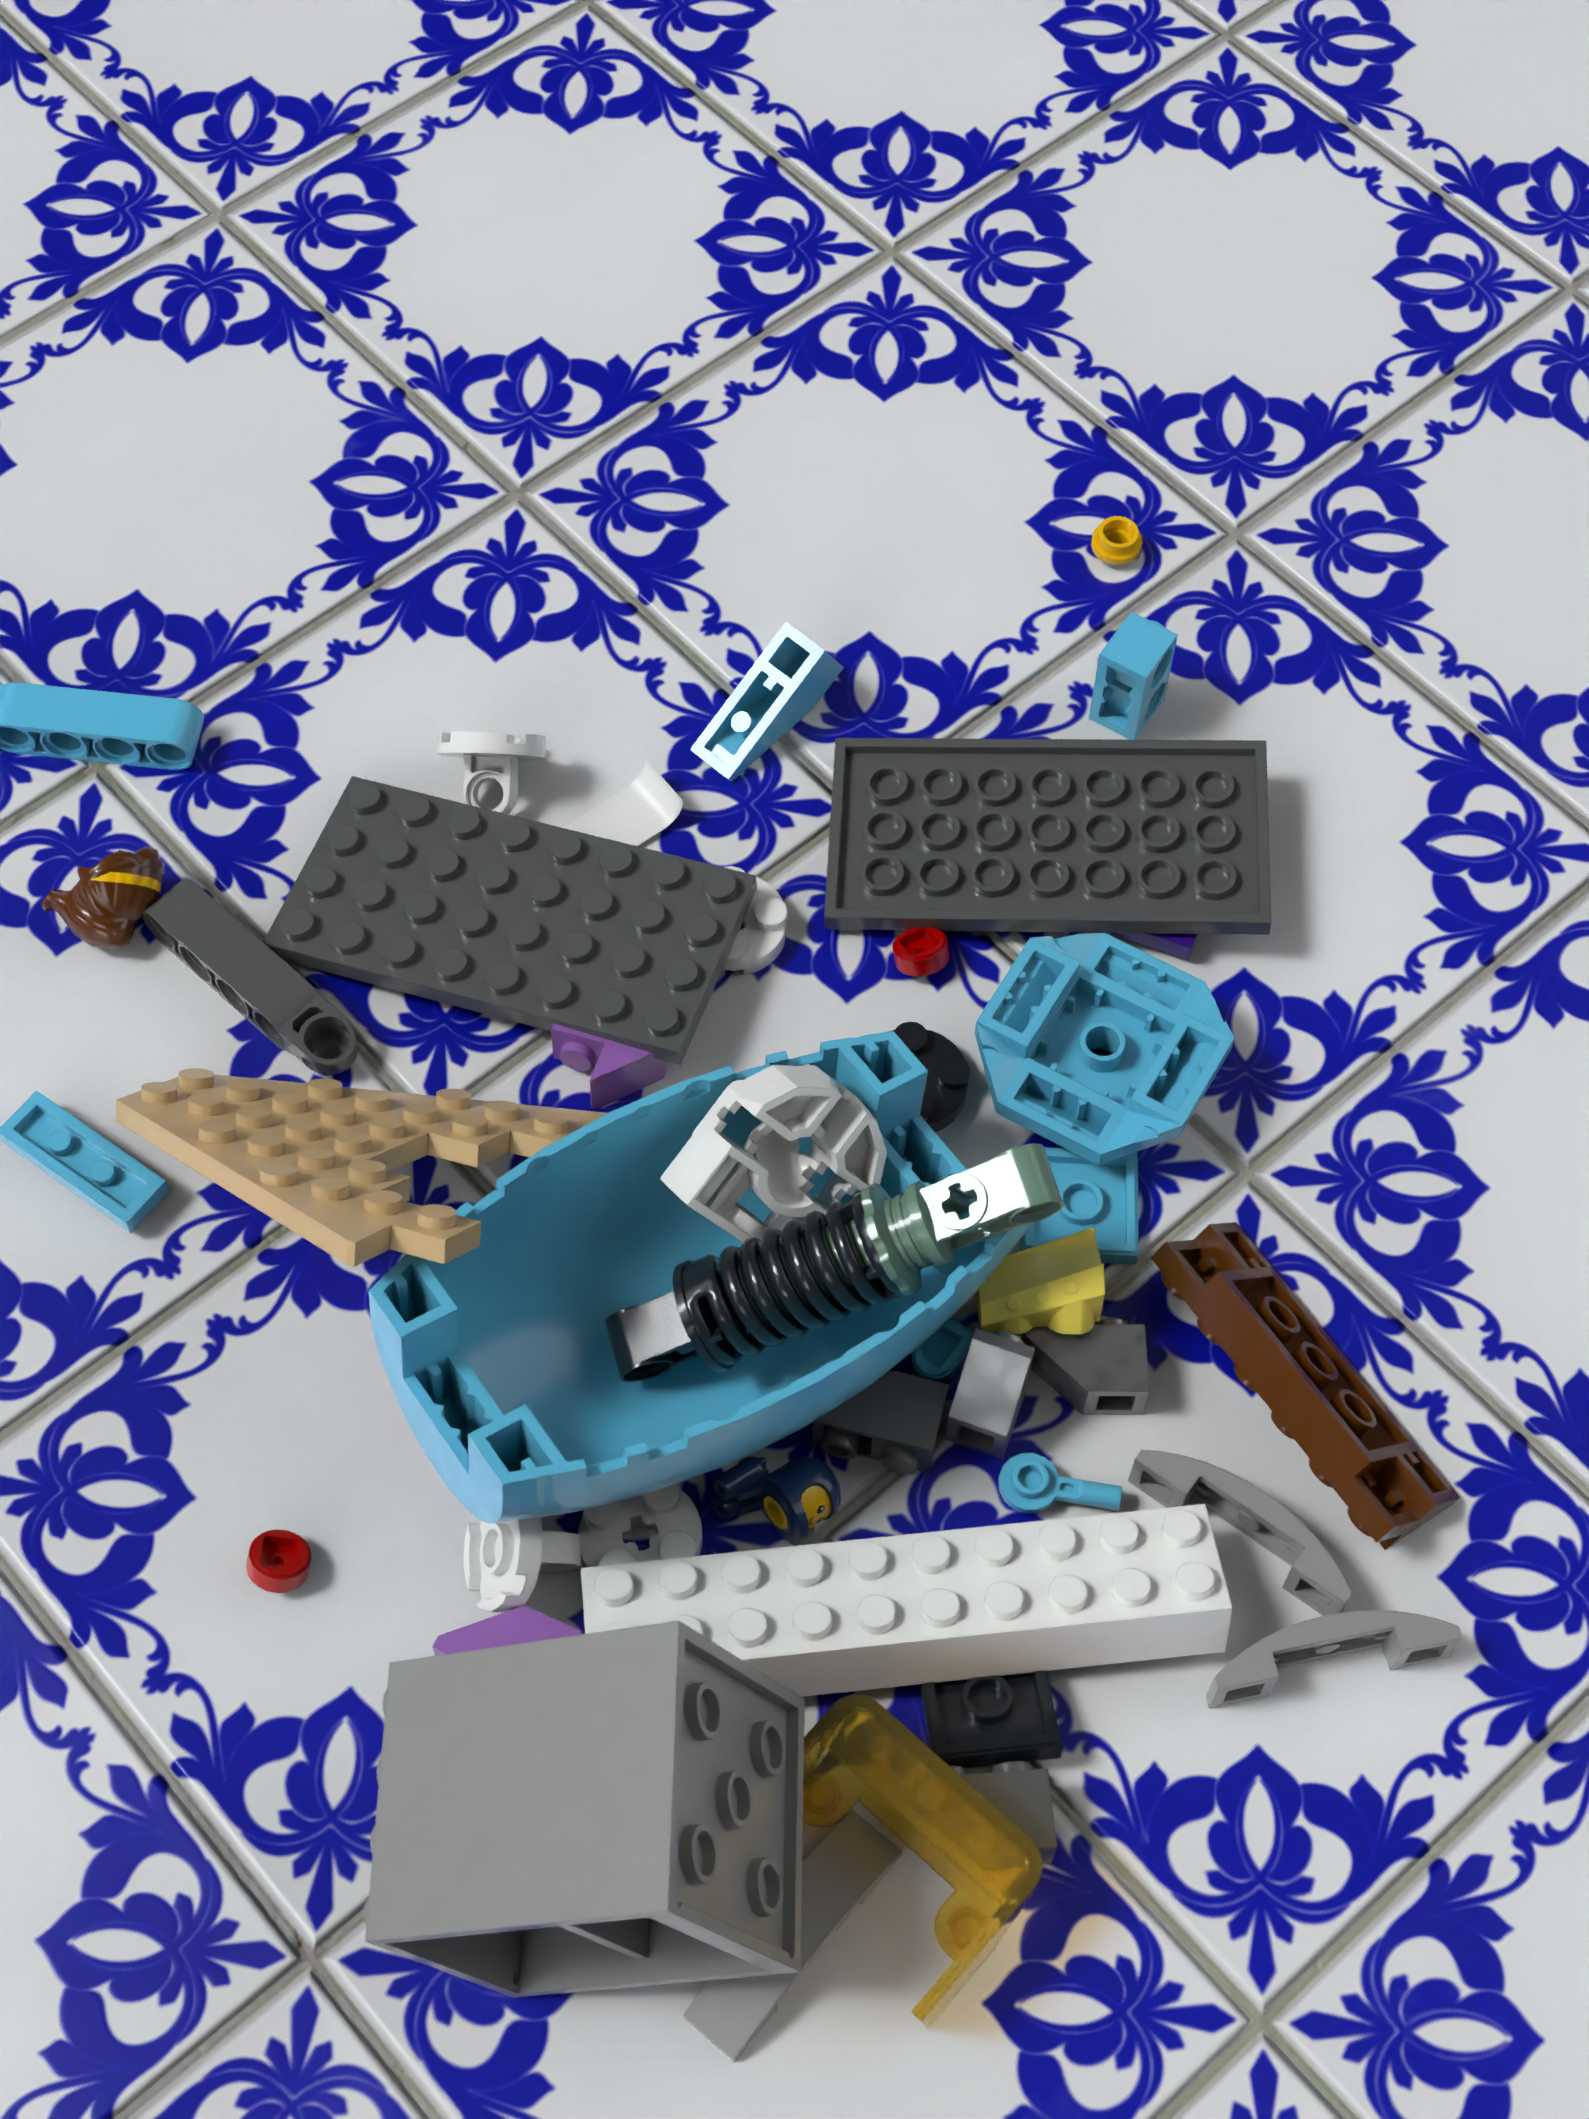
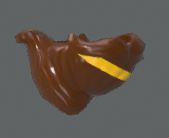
[41,846,165,949]

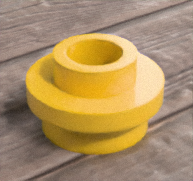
[1091,516,1142,565]

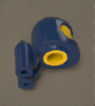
[712,1457,841,1546]

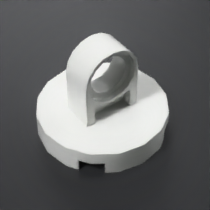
[438,731,546,814]
[463,1517,581,1613]

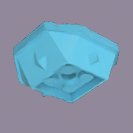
[975,933,1234,1165]

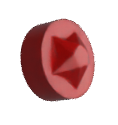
[892,927,950,976]
[246,1530,312,1593]

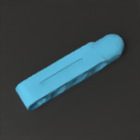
[0,682,204,770]

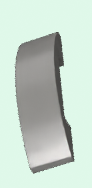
[1128,1450,1352,1616]
[1205,1610,1463,1708]
[683,1810,903,2062]

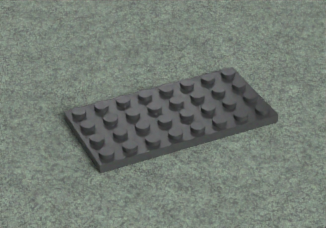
[824,738,1271,935]
[263,776,757,1065]

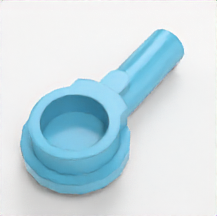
[998,1453,1122,1513]

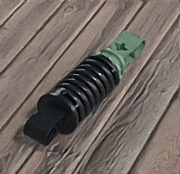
[605,1143,1064,1382]

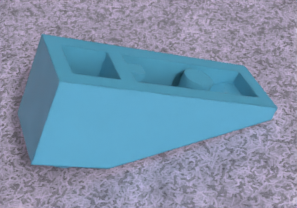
[690,622,844,782]

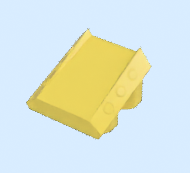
[975,1227,1105,1334]

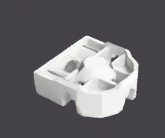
[660,1064,887,1242]

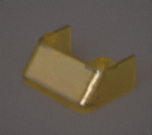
[803,1695,1043,2029]

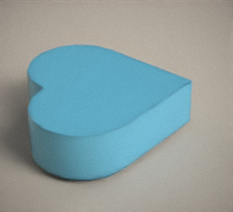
[911,1317,974,1383]

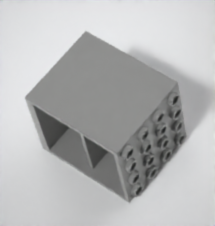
[364,1620,805,1998]

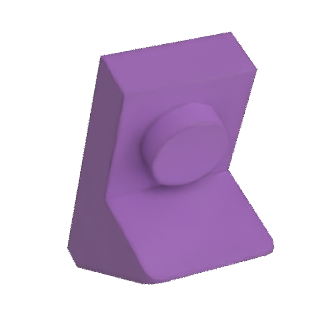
[551,1023,667,1109]

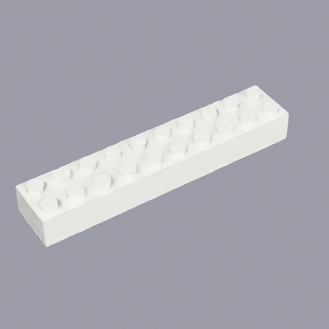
[580,1504,1232,1697]

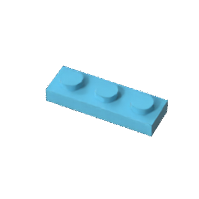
[0,1090,170,1233]

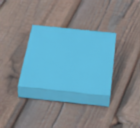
[1020,1147,1139,1265]

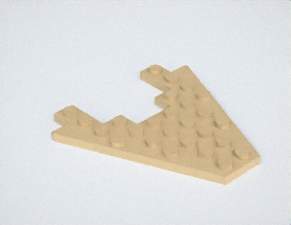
[116,1068,607,1267]

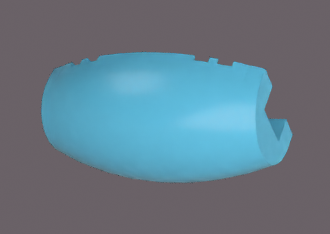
[369,1031,1030,1524]

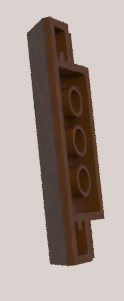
[1150,1222,1460,1550]

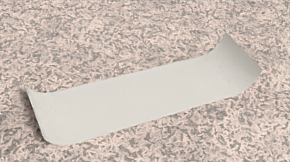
[561,759,683,846]

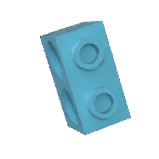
[1088,611,1178,740]

